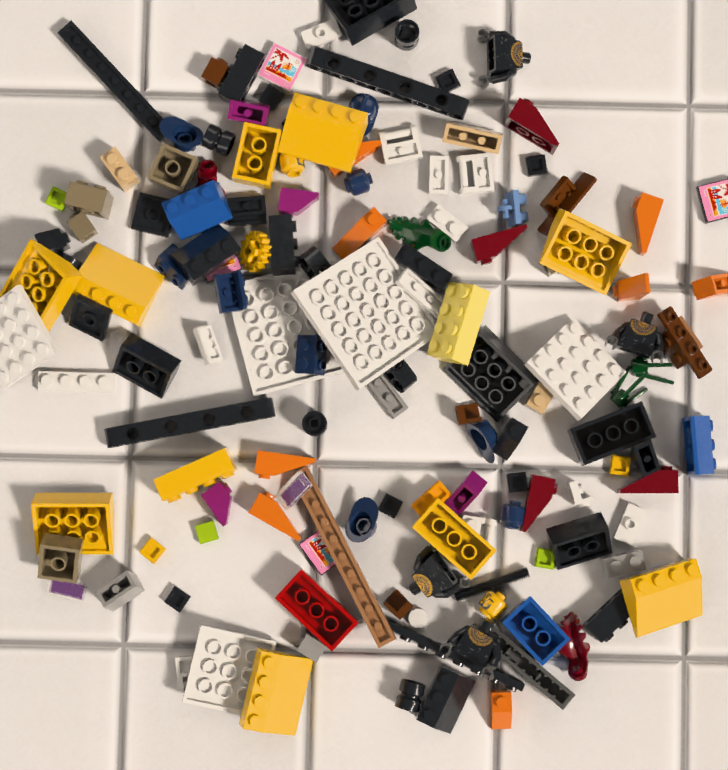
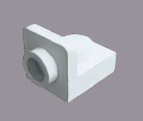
[567,481,594,508]

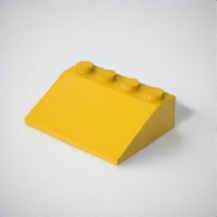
[278,93,368,173]
[539,208,632,295]
[0,239,83,332]
[72,243,165,327]
[31,493,114,554]
[619,558,702,638]
[239,647,313,735]

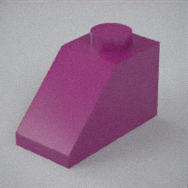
[227,99,271,126]
[278,187,319,218]
[444,470,488,515]
[201,481,233,526]

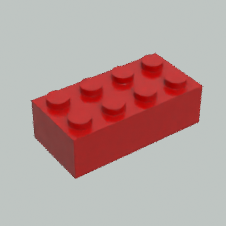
[275,568,359,651]

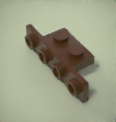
[537,172,597,236]
[657,306,712,379]

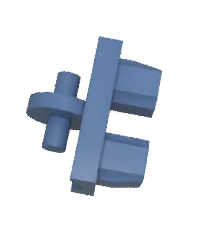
[497,190,529,227]

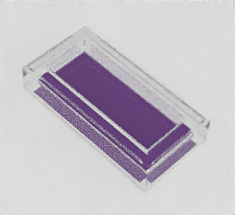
[275,471,313,510]
[45,580,88,603]

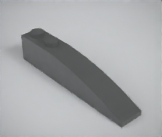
[478,618,576,710]

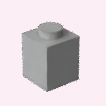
[296,632,326,663]

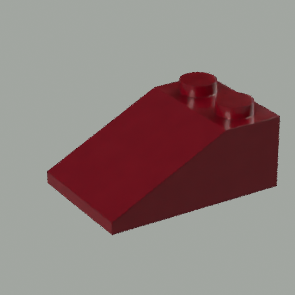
[505,98,559,155]

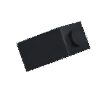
[34,228,71,255]
[492,418,529,461]
[630,439,661,477]

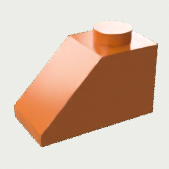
[692,273,728,300]
[490,689,512,729]

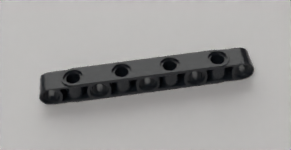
[305,46,470,120]
[297,246,417,393]
[104,397,276,448]

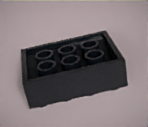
[324,0,417,46]
[443,325,539,422]

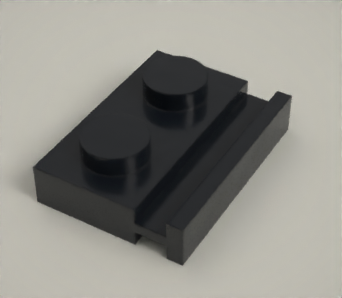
[227,195,267,227]

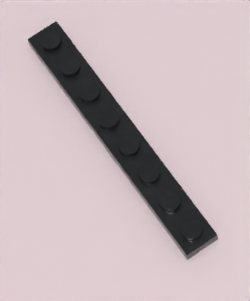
[58,20,166,143]
[386,618,525,692]

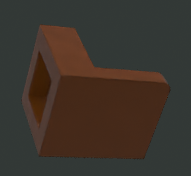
[455,403,482,426]
[383,589,413,620]

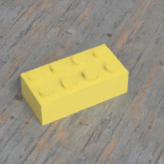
[426,282,490,366]

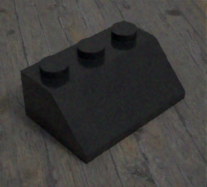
[171,225,241,286]
[112,333,182,399]
[546,512,613,570]
[416,664,476,734]

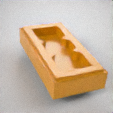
[410,480,452,516]

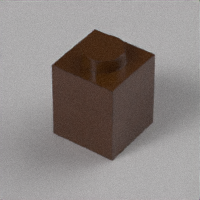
[201,57,229,89]

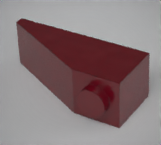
[470,224,527,266]
[617,466,679,493]
[520,474,558,532]

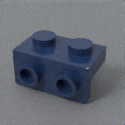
[154,243,189,290]
[213,271,248,314]
[295,335,328,376]

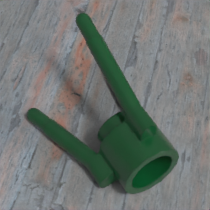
[631,352,674,385]
[610,365,649,409]

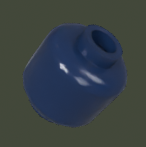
[344,168,373,196]
[499,500,526,530]

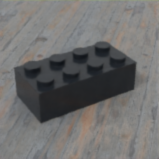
[567,401,656,466]

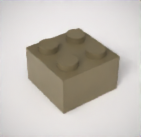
[147,143,200,195]
[64,180,114,219]
[37,533,84,584]

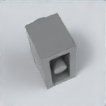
[601,549,646,578]
[96,570,145,612]

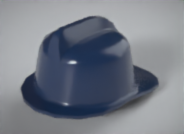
[348,93,379,136]
[159,116,204,152]
[466,419,498,463]
[345,497,379,543]

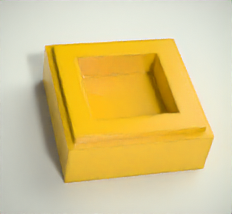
[609,455,631,476]
[139,537,166,564]

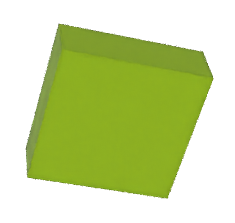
[45,186,67,212]
[195,520,219,544]
[534,547,555,570]

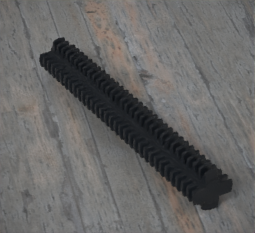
[454,567,530,602]

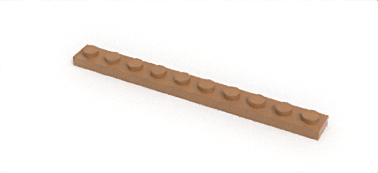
[290,466,397,648]

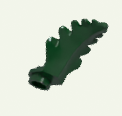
[387,216,451,252]

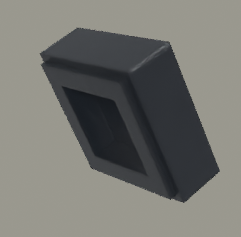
[435,69,461,92]
[259,84,285,111]
[525,154,548,177]
[506,472,528,493]
[378,493,403,519]
[164,586,191,613]

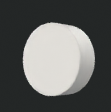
[408,608,428,628]

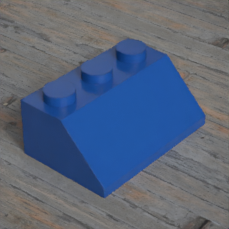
[162,180,233,241]
[682,416,716,475]
[500,596,571,666]

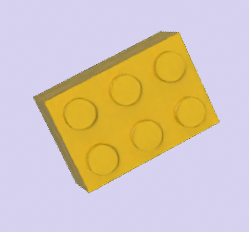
[232,122,282,190]

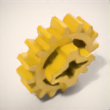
[239,231,272,273]

